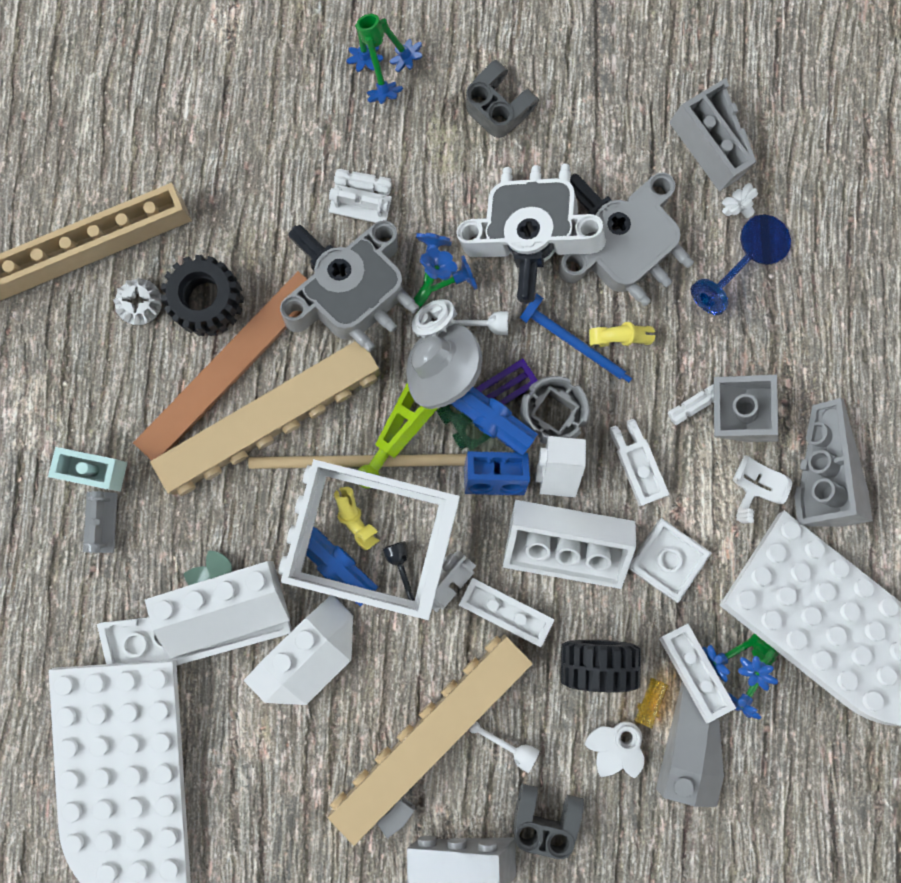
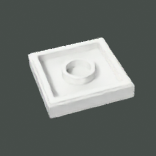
[629,518,712,603]

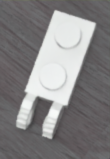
[610,419,669,506]

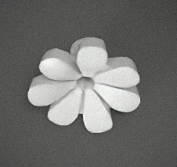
[722,183,758,218]

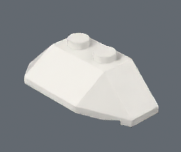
[244,595,353,705]

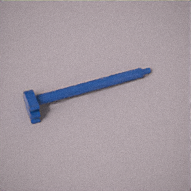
[520,293,632,383]

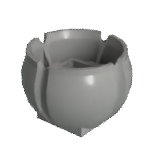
[520,376,590,444]

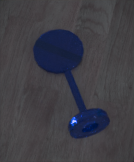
[690,214,791,316]

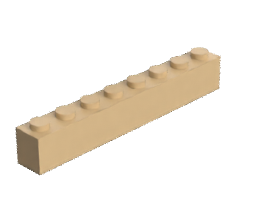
[0,183,192,301]
[150,341,381,496]
[328,634,533,846]

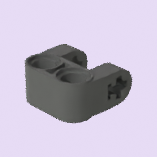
[466,60,539,138]
[513,784,584,859]

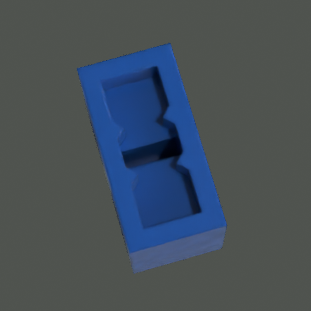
[464,451,530,495]

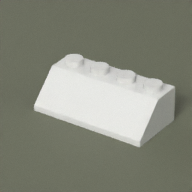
[503,500,636,589]
[145,561,290,658]

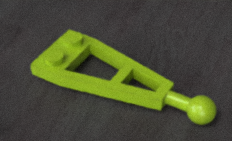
[358,383,438,489]

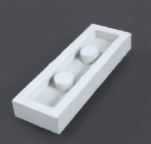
[459,578,554,647]
[659,624,736,724]

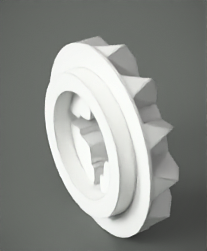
[113,278,162,325]
[412,299,457,339]

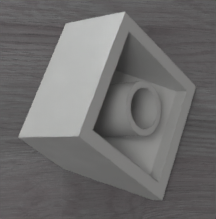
[714,375,779,442]

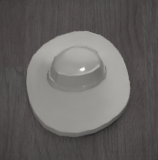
[406,324,482,409]

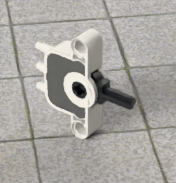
[457,164,606,304]

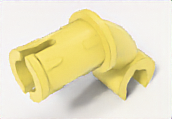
[589,322,655,347]
[334,487,380,550]

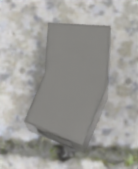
[377,797,415,839]

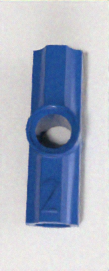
[450,387,538,456]
[306,526,379,607]

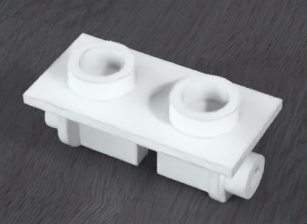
[329,184,392,223]
[432,550,476,612]

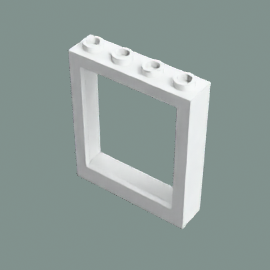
[278,459,460,620]

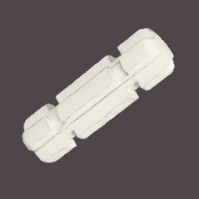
[334,169,392,195]
[668,384,714,425]

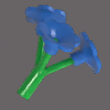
[413,233,478,312]

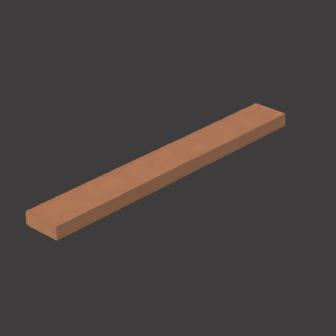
[133,271,308,461]

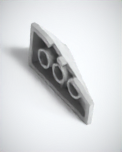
[794,398,873,527]
[656,681,724,807]

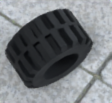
[161,255,244,336]
[561,640,641,693]

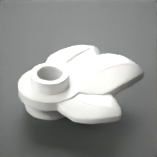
[585,721,645,778]

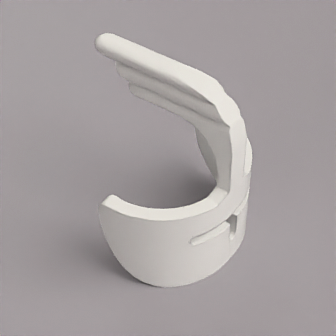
[733,455,792,524]

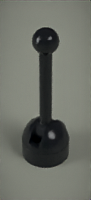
[382,541,415,601]

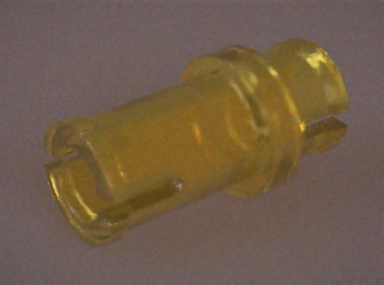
[634,678,669,729]

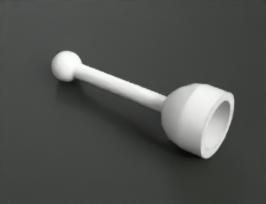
[454,311,508,335]
[469,721,540,773]

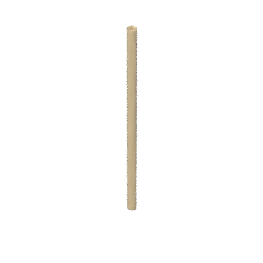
[248,454,467,469]

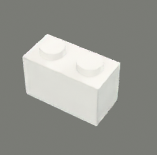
[535,436,586,497]

